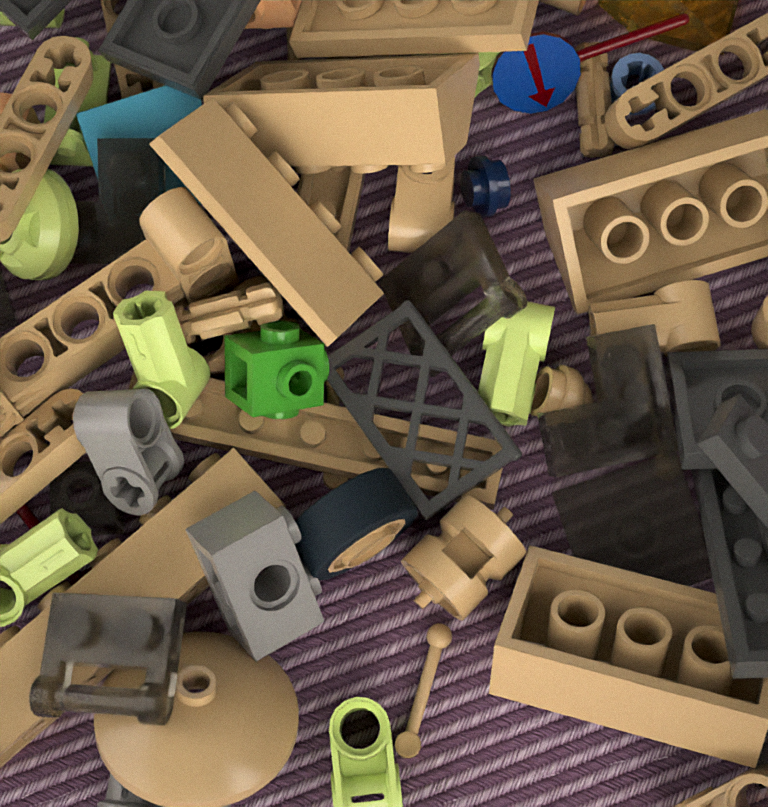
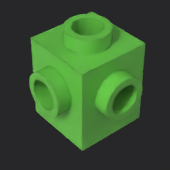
[225,320,329,419]

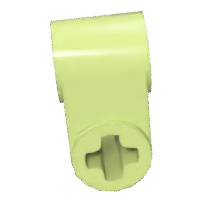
[329,697,403,807]

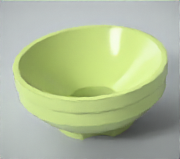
[0,169,79,280]

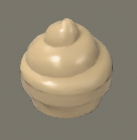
[531,365,597,429]

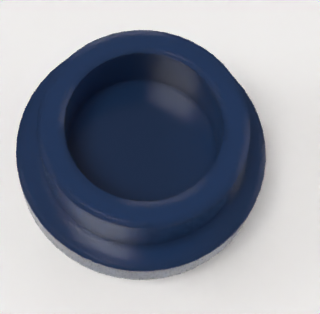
[460,155,511,218]

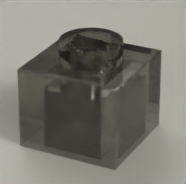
[50,461,124,536]

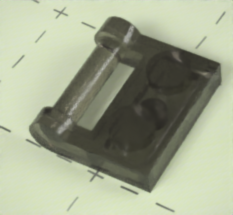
[379,210,527,377]
[29,592,187,726]

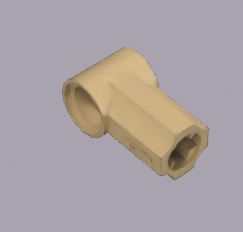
[588,280,721,361]

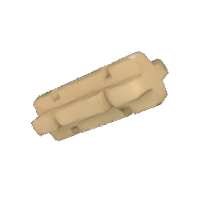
[575,42,615,158]
[174,283,284,344]

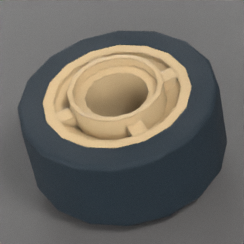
[295,468,418,581]

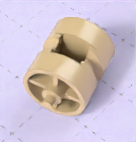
[401,495,527,621]

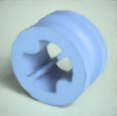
[610,53,664,115]

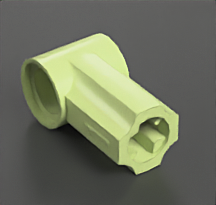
[113,290,211,429]
[478,295,555,427]
[0,508,98,626]

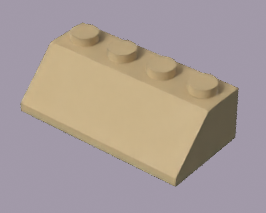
[203,53,480,174]
[149,98,384,347]
[533,109,768,315]
[489,545,768,768]

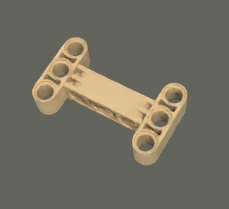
[0,187,240,440]

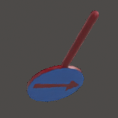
[491,13,690,114]

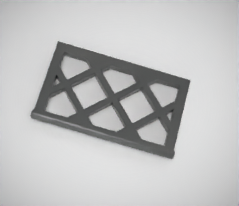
[327,300,522,521]

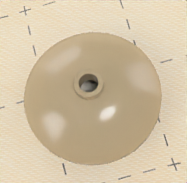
[94,632,299,807]

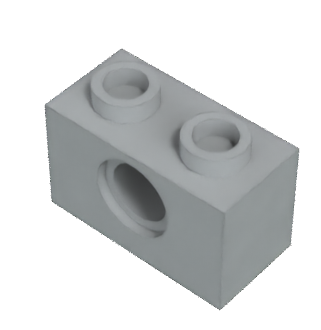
[185,491,325,662]

